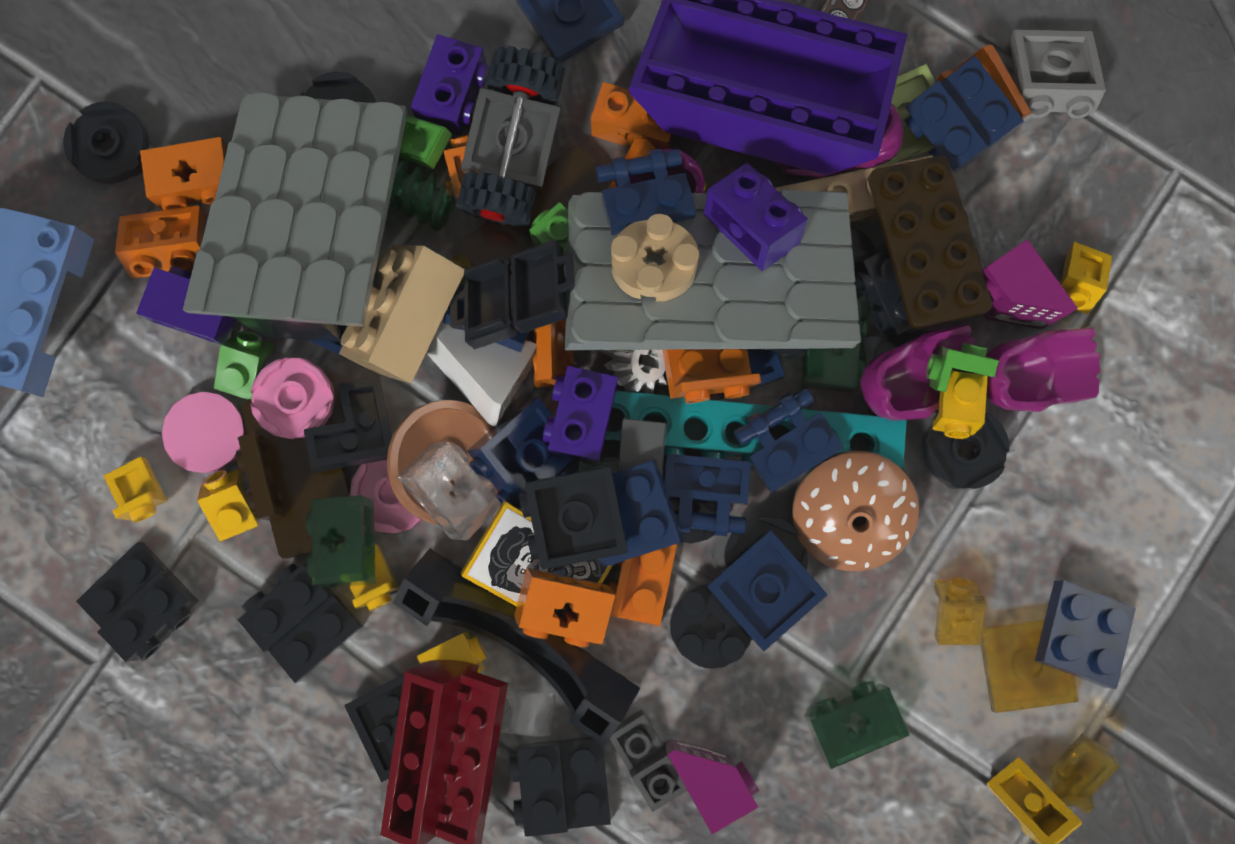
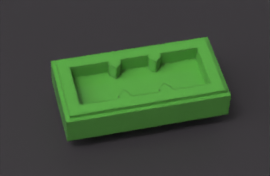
[399,115,452,169]

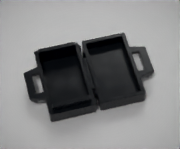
[450,240,575,350]

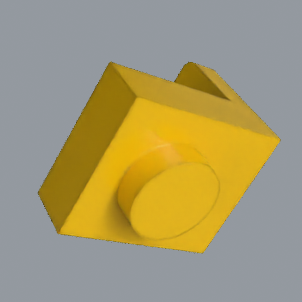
[932,371,988,439]
[103,456,167,523]
[197,469,260,541]

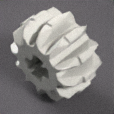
[604,350,667,394]

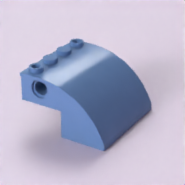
[0,208,95,397]

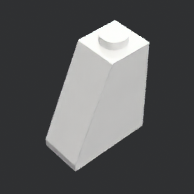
[427,317,536,427]

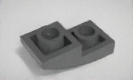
[618,419,667,479]
[610,709,687,812]

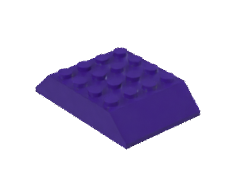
[629,0,907,175]

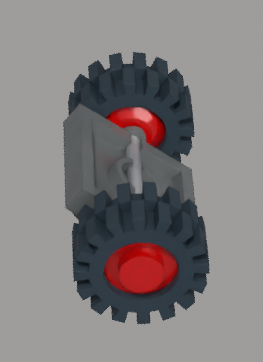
[456,46,565,227]

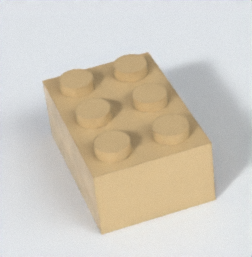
[339,245,465,383]

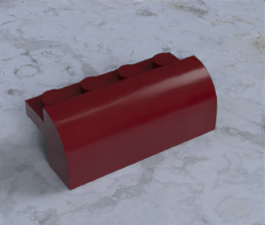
[380,660,508,844]

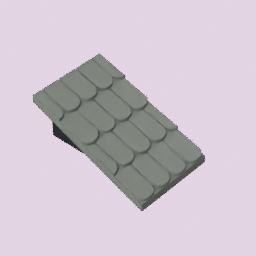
[183,93,408,343]
[565,190,861,357]

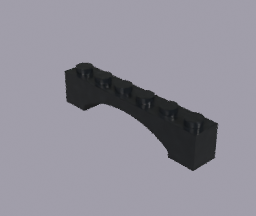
[392,548,640,745]

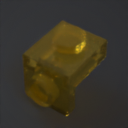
[934,577,986,645]
[1050,733,1120,814]

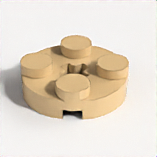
[611,214,699,302]

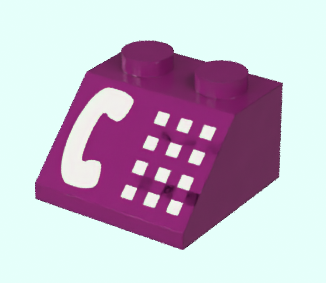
[982,239,1078,330]
[664,739,759,834]

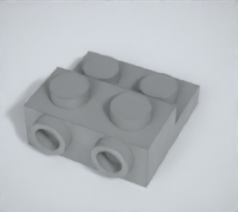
[1009,30,1106,119]

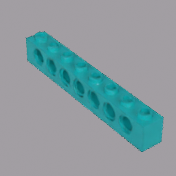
[604,391,907,469]

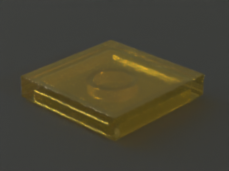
[978,619,1079,713]

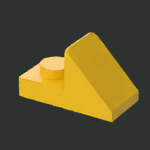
[987,757,1082,844]

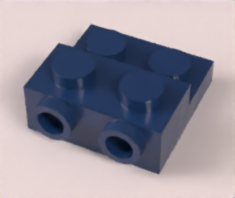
[904,56,1025,173]
[467,397,587,509]

